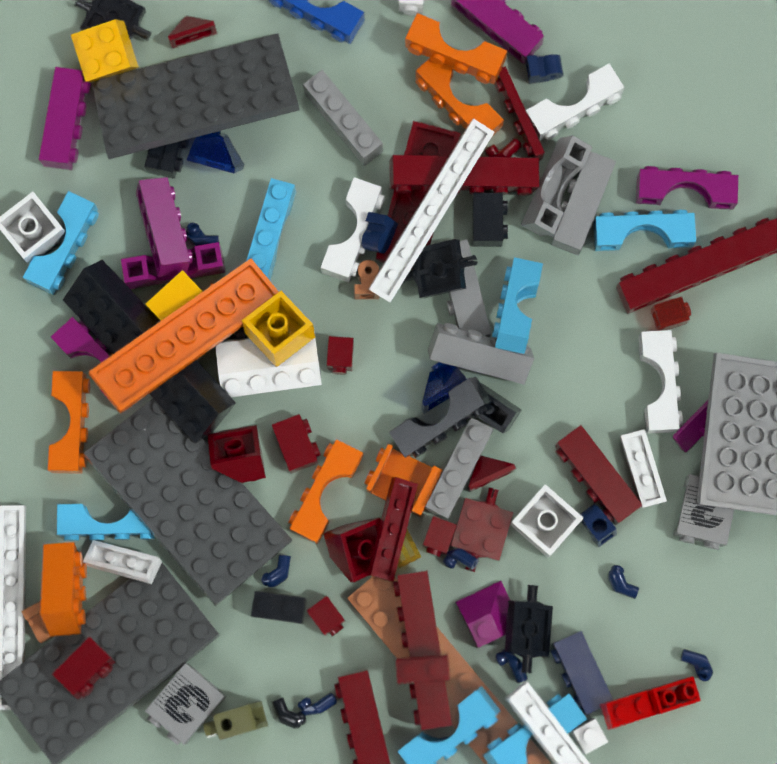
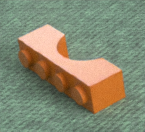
[405,13,507,84]
[415,58,504,135]
[48,371,90,474]
[288,439,364,544]

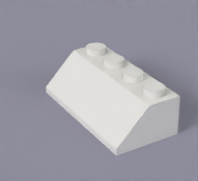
[216,331,322,397]

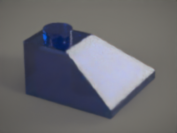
[187,131,245,174]
[421,362,467,414]

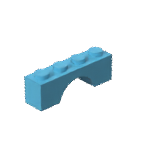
[246,178,296,280]
[23,191,99,295]
[593,210,696,251]
[492,257,543,354]
[57,504,155,541]
[398,686,501,764]
[483,694,587,764]

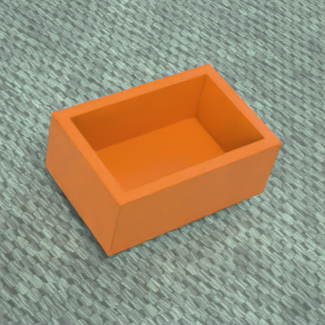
[40,542,87,636]

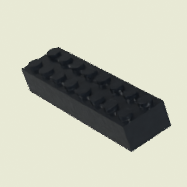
[63,260,236,443]

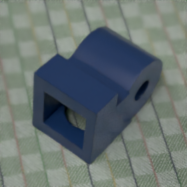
[526,54,564,84]
[362,212,398,253]
[580,503,617,547]

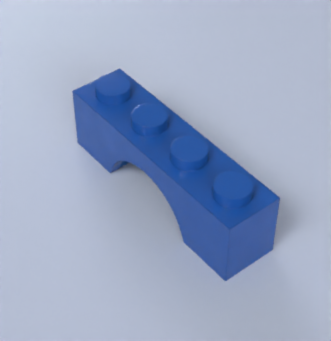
[269,0,365,44]

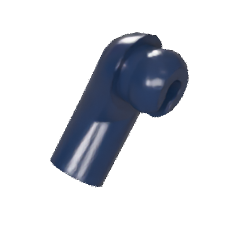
[443,548,479,570]
[261,555,291,588]
[608,565,639,599]
[495,649,528,683]

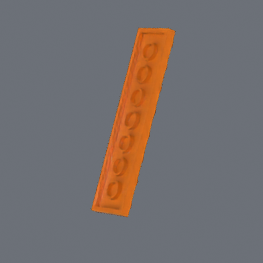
[89,258,279,414]

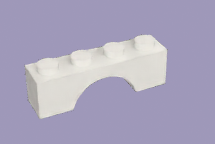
[526,63,625,141]
[321,177,385,283]
[638,330,683,434]

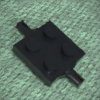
[75,0,151,41]
[403,239,477,298]
[504,585,553,673]

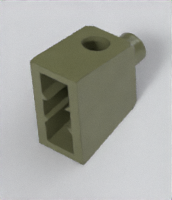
[204,701,268,740]

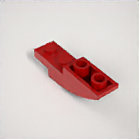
[600,676,701,730]

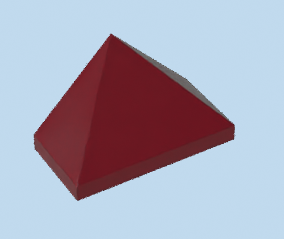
[168,16,217,49]
[468,456,516,492]

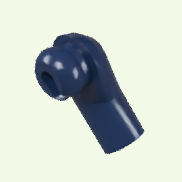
[186,223,219,246]
[680,649,713,682]
[298,693,337,716]

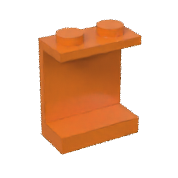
[364,444,443,517]

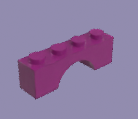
[636,166,739,210]
[121,242,226,289]
[50,317,110,401]

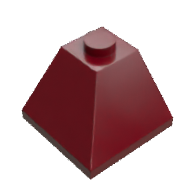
[208,425,266,483]
[323,517,381,583]

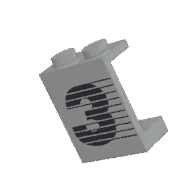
[673,474,734,550]
[145,663,227,745]

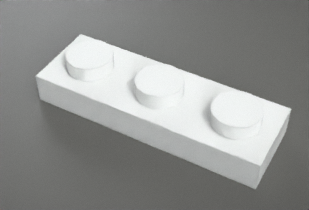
[620,429,667,509]
[83,540,162,584]

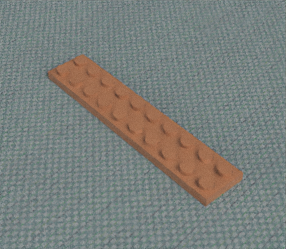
[347,577,551,764]

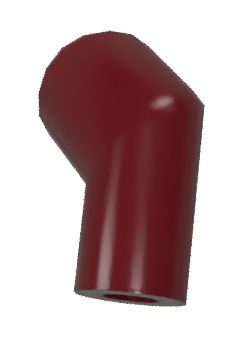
[485,138,522,157]

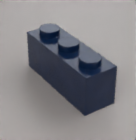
[550,631,613,715]

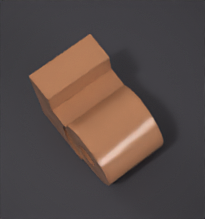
[354,260,379,299]
[21,601,55,644]

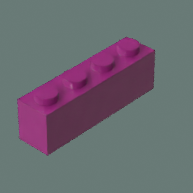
[451,0,544,65]
[39,67,90,170]
[136,177,193,277]

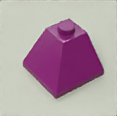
[456,581,511,648]

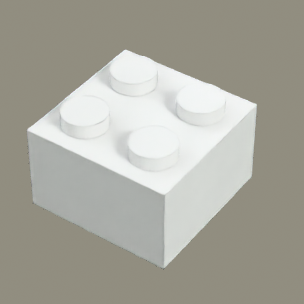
[0,192,66,265]
[510,484,583,558]

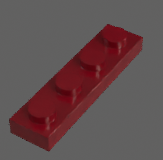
[495,66,545,161]
[367,477,418,582]

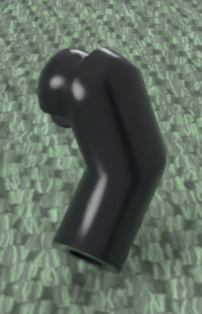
[272,697,306,729]

